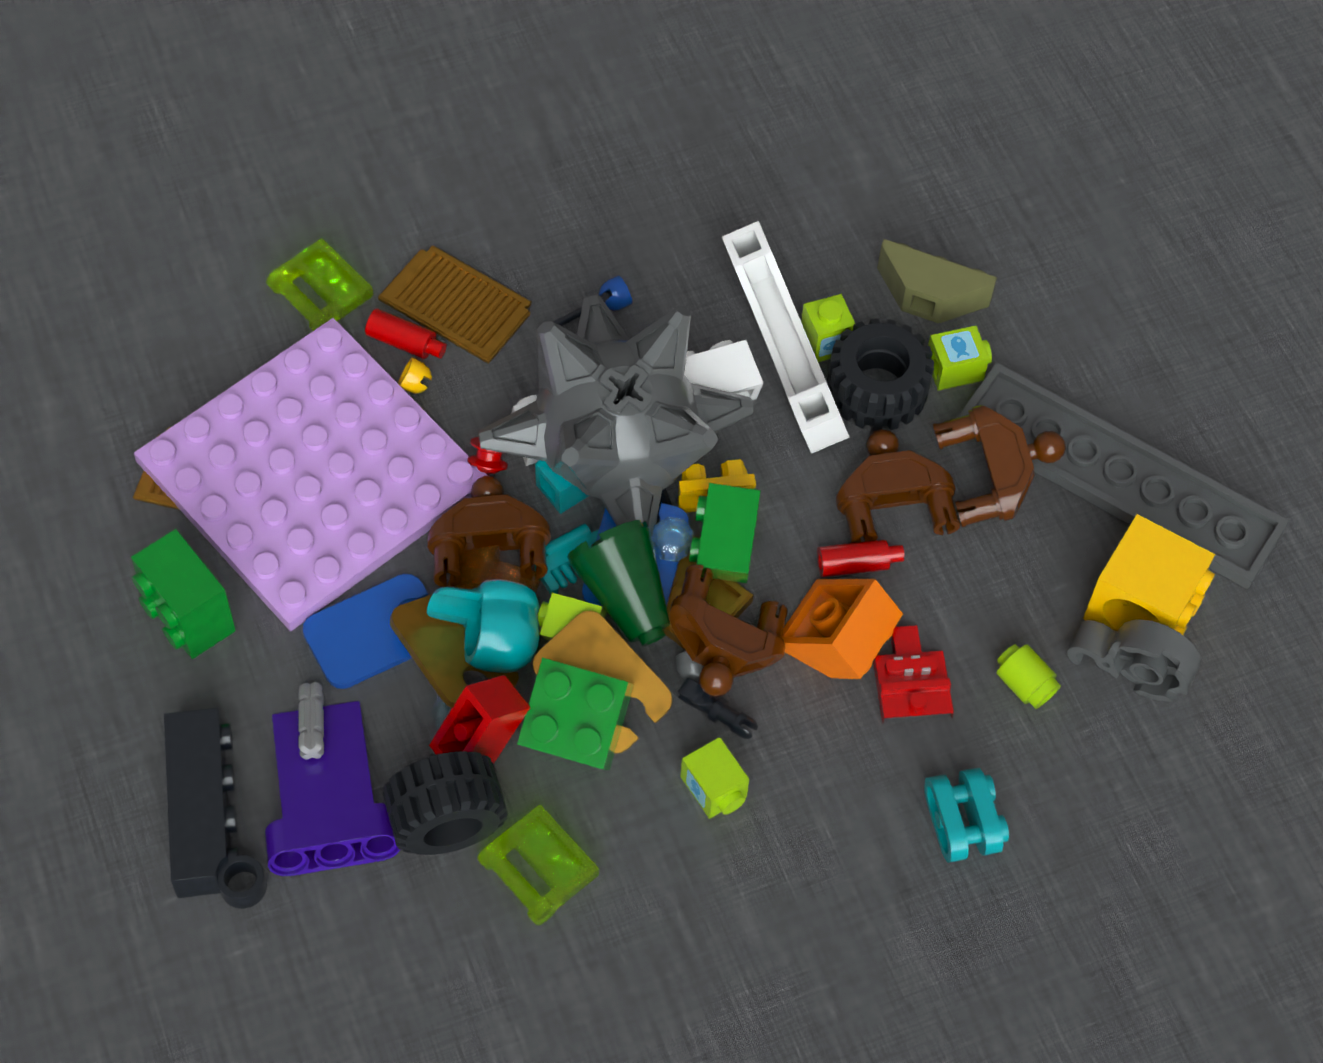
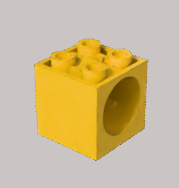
[1083,514,1215,635]

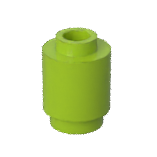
[996,644,1061,709]

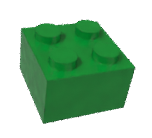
[131,529,236,659]
[517,657,634,770]

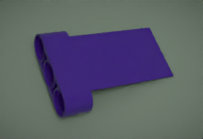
[265,701,400,876]

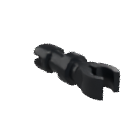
[678,678,758,739]

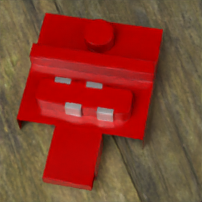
[873,625,954,723]

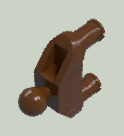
[933,405,1066,527]
[836,429,960,543]
[427,476,551,587]
[670,564,788,697]

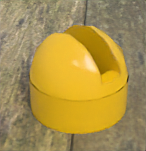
[398,357,432,394]

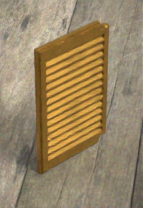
[378,245,532,364]

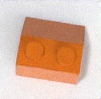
[781,579,903,679]

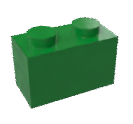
[689,483,761,583]

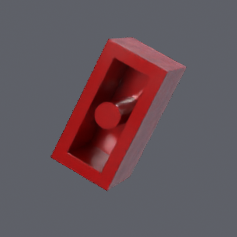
[429,675,531,763]

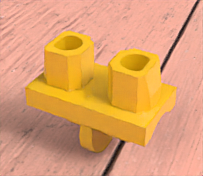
[677,459,756,513]

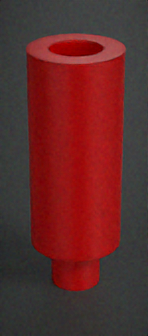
[365,308,447,359]
[817,539,904,577]

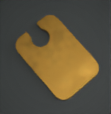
[390,595,519,708]
[533,611,673,754]

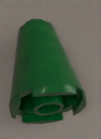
[567,520,670,647]

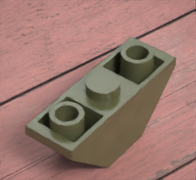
[877,239,997,324]

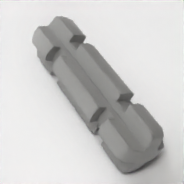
[299,682,324,760]

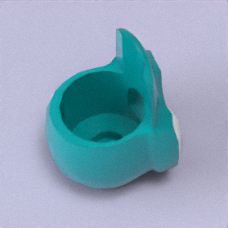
[427,579,540,673]

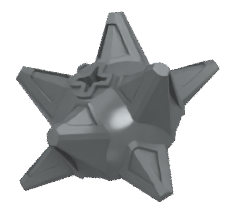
[478,295,754,541]

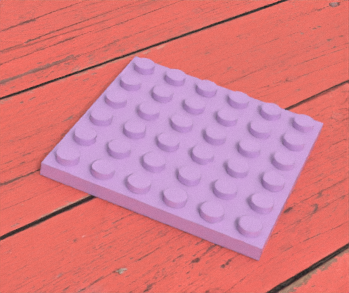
[134,318,488,632]

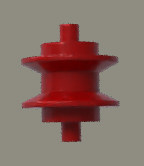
[467,437,509,476]

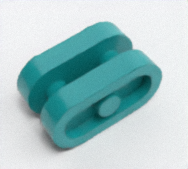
[924,767,1009,863]

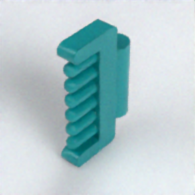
[535,523,599,595]

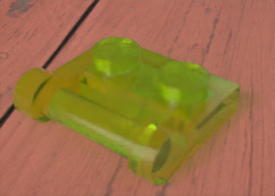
[266,238,373,331]
[477,804,599,926]

